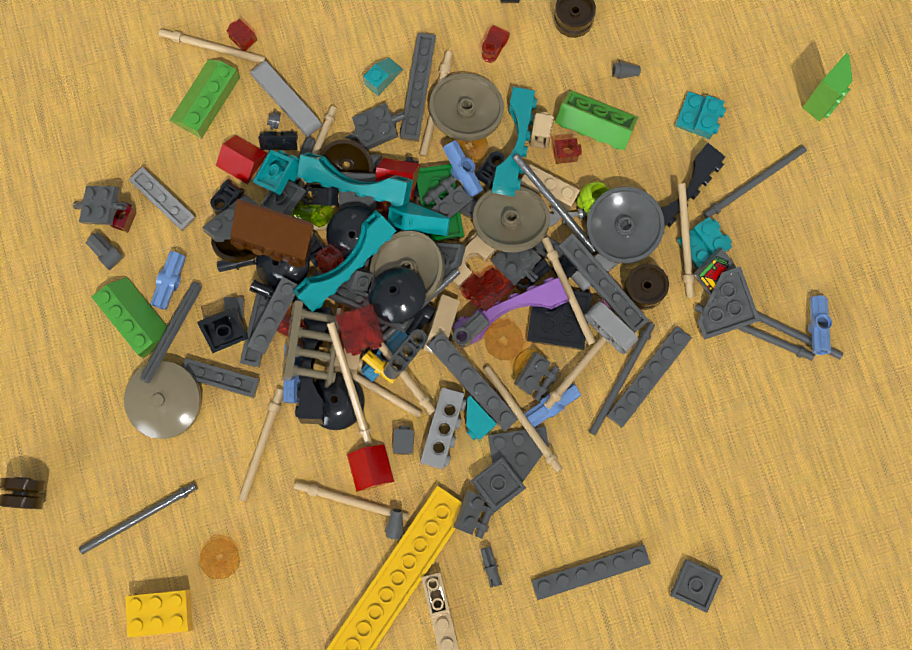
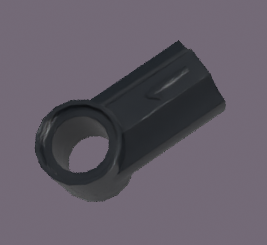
[515,258,551,292]
[405,303,436,335]

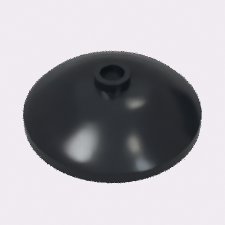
[326,206,373,261]
[256,255,310,289]
[368,267,426,323]
[314,373,365,430]

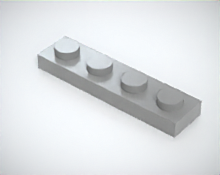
[129,167,196,232]

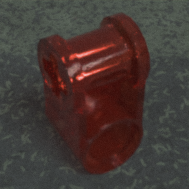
[482,25,510,63]

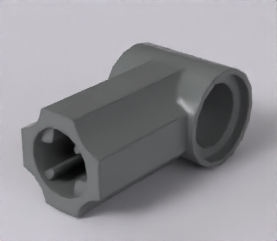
[85,232,124,270]
[453,311,490,347]

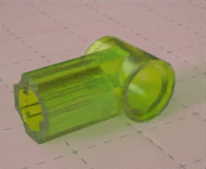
[293,203,334,227]

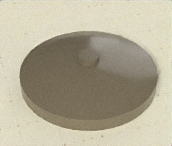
[429,73,504,141]
[473,186,550,252]
[370,231,445,302]
[124,361,202,439]

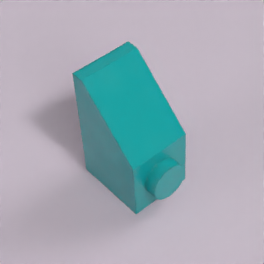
[363,58,403,96]
[466,396,497,442]

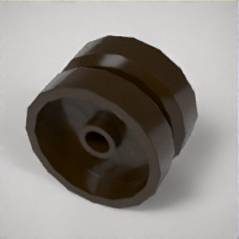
[554,0,596,38]
[624,263,669,310]
[0,477,46,510]

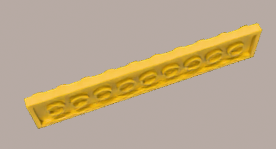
[326,486,462,650]

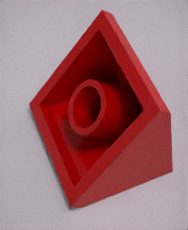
[216,135,267,185]
[376,158,420,200]
[347,444,394,492]

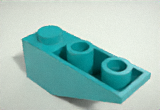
[388,202,450,236]

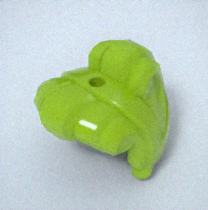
[577,181,610,214]

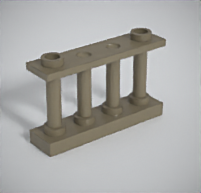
[281,300,343,388]

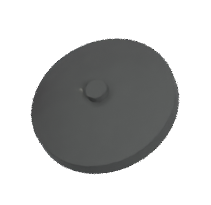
[587,187,664,264]

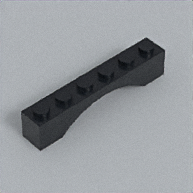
[661,143,726,235]
[295,307,333,424]

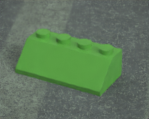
[802,53,853,122]
[170,59,240,139]
[555,90,638,150]
[92,277,167,359]

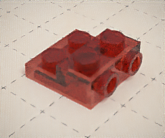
[460,267,514,312]
[335,303,385,356]

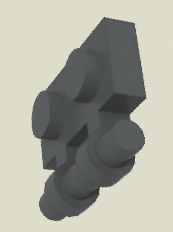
[422,176,472,219]
[514,352,560,402]
[453,490,494,539]

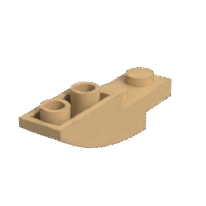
[421,572,459,650]

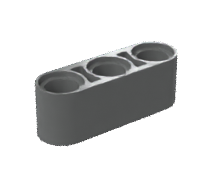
[383,329,427,379]

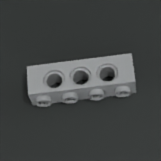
[420,387,467,470]

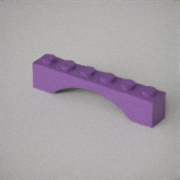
[453,277,569,348]

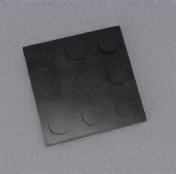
[527,285,592,350]

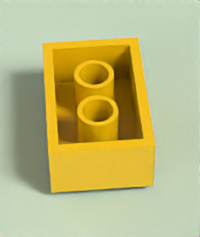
[125,590,193,637]

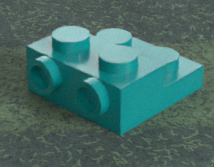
[675,91,726,139]
[253,150,300,195]
[676,217,732,270]

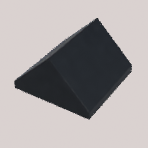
[197,307,249,353]

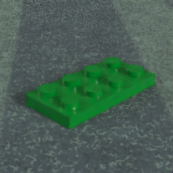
[416,164,464,242]

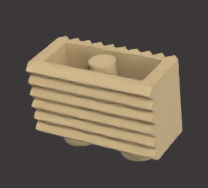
[530,112,554,149]

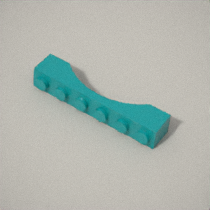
[492,87,537,197]
[297,152,413,206]
[293,210,396,312]

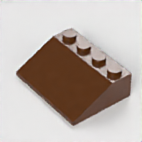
[230,199,314,268]

